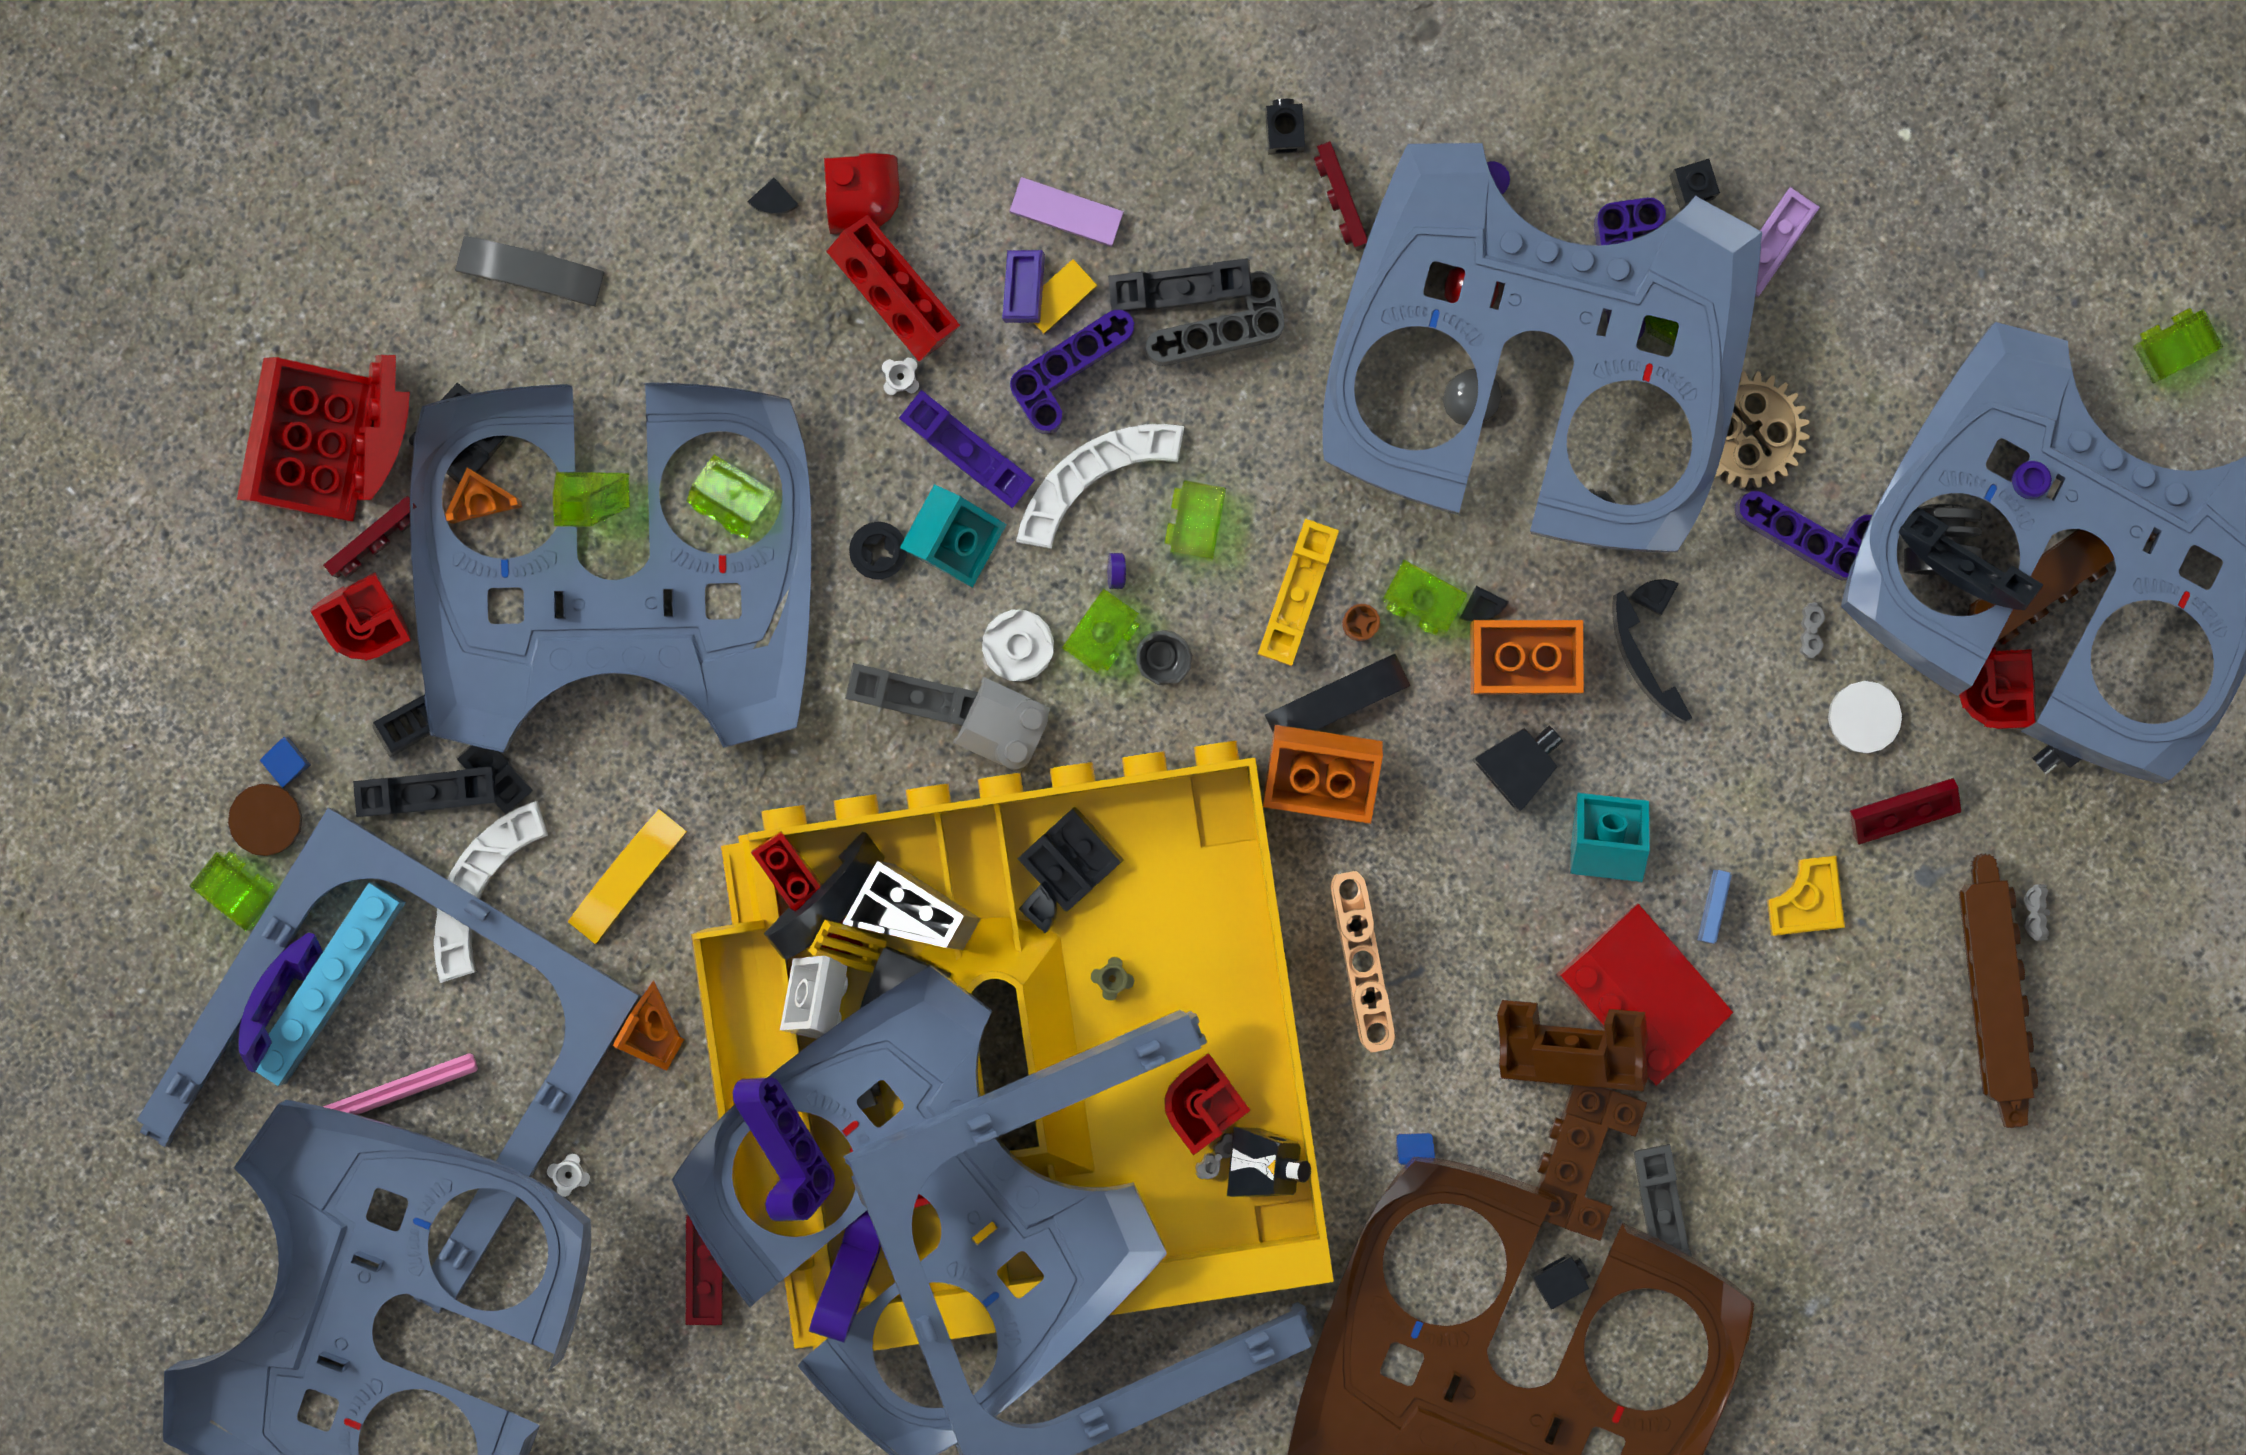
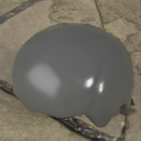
[1443,368,1502,425]
[1136,630,1192,685]

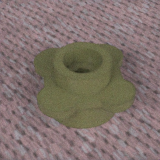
[1091,957,1134,1000]

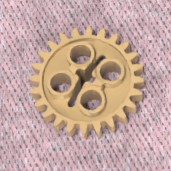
[1691,371,1810,489]

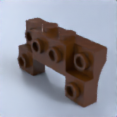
[1497,1000,1648,1091]
[1537,1085,1647,1241]

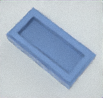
[1697,870,1732,944]

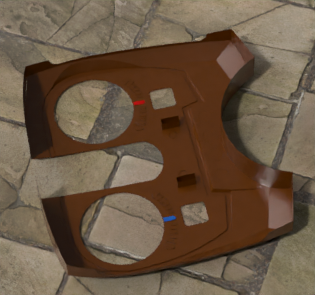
[1286,1157,1754,1455]

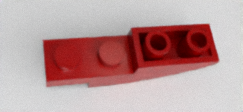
[352,354,410,500]
[751,831,863,955]

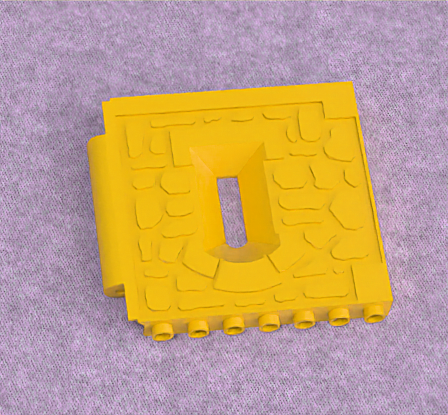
[691,741,1334,1351]

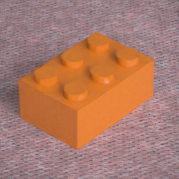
[1470,620,1584,695]
[1263,725,1383,824]

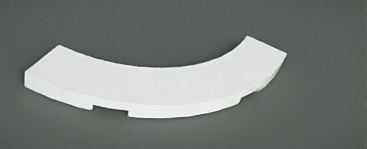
[1016,424,1184,549]
[434,801,548,983]

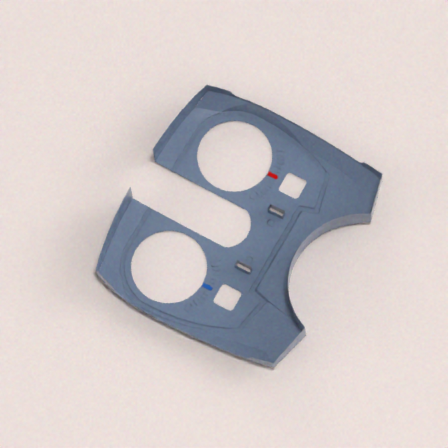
[1322,143,1762,553]
[1841,322,2246,784]
[410,383,811,752]
[672,965,1167,1455]
[163,1100,591,1455]

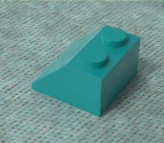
[900,484,1007,588]
[1570,793,1650,882]

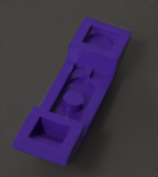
[899,390,1035,509]
[239,933,323,1073]

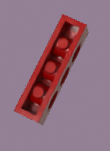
[826,215,961,362]

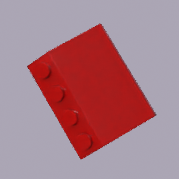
[237,357,375,522]
[1556,903,1734,1086]

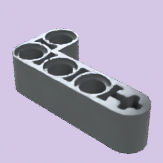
[1146,271,1285,366]

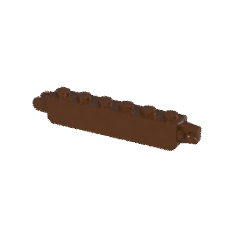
[1968,529,2157,645]
[1958,853,2038,1128]

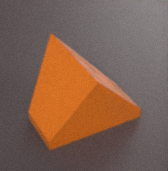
[445,467,522,524]
[613,980,684,1071]

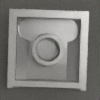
[953,677,1050,773]

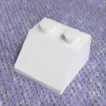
[780,956,848,1039]

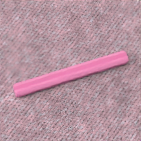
[323,1054,478,1115]

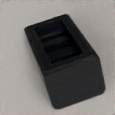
[372,694,430,758]

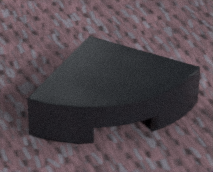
[747,178,799,214]
[1629,579,1679,616]
[1459,586,1508,622]
[1019,881,1057,933]

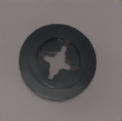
[849,522,907,580]

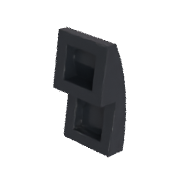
[456,745,533,815]

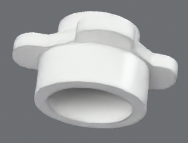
[882,358,919,395]
[547,1154,590,1197]

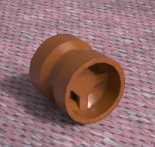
[1342,604,1380,641]

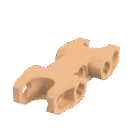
[1330,871,1395,1053]

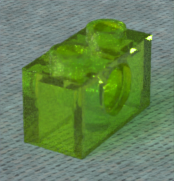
[1381,560,1468,636]
[1062,588,1141,674]

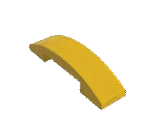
[1257,518,1339,667]
[568,809,687,944]

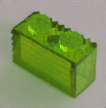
[2133,307,2224,384]
[1164,480,1226,561]
[189,850,275,931]

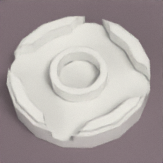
[982,610,1054,681]
[1828,681,1902,753]

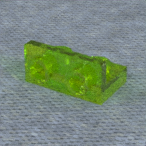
[686,454,775,539]

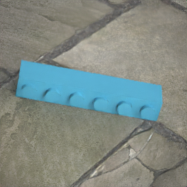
[256,882,406,1086]

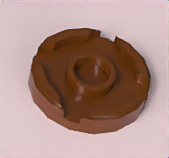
[228,784,303,856]

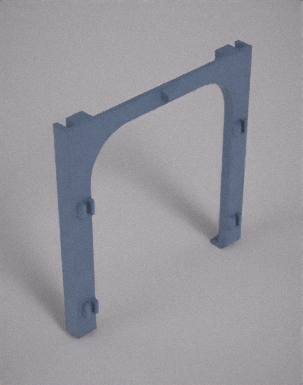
[137,808,642,1314]
[843,1010,1315,1455]

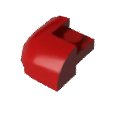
[824,153,900,234]
[310,572,411,661]
[1959,647,2036,729]
[1164,1053,1251,1156]

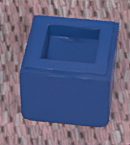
[260,737,311,788]
[1396,1133,1435,1165]

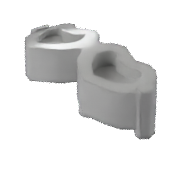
[1800,602,1825,659]
[2024,884,2050,941]
[1195,1133,1233,1179]

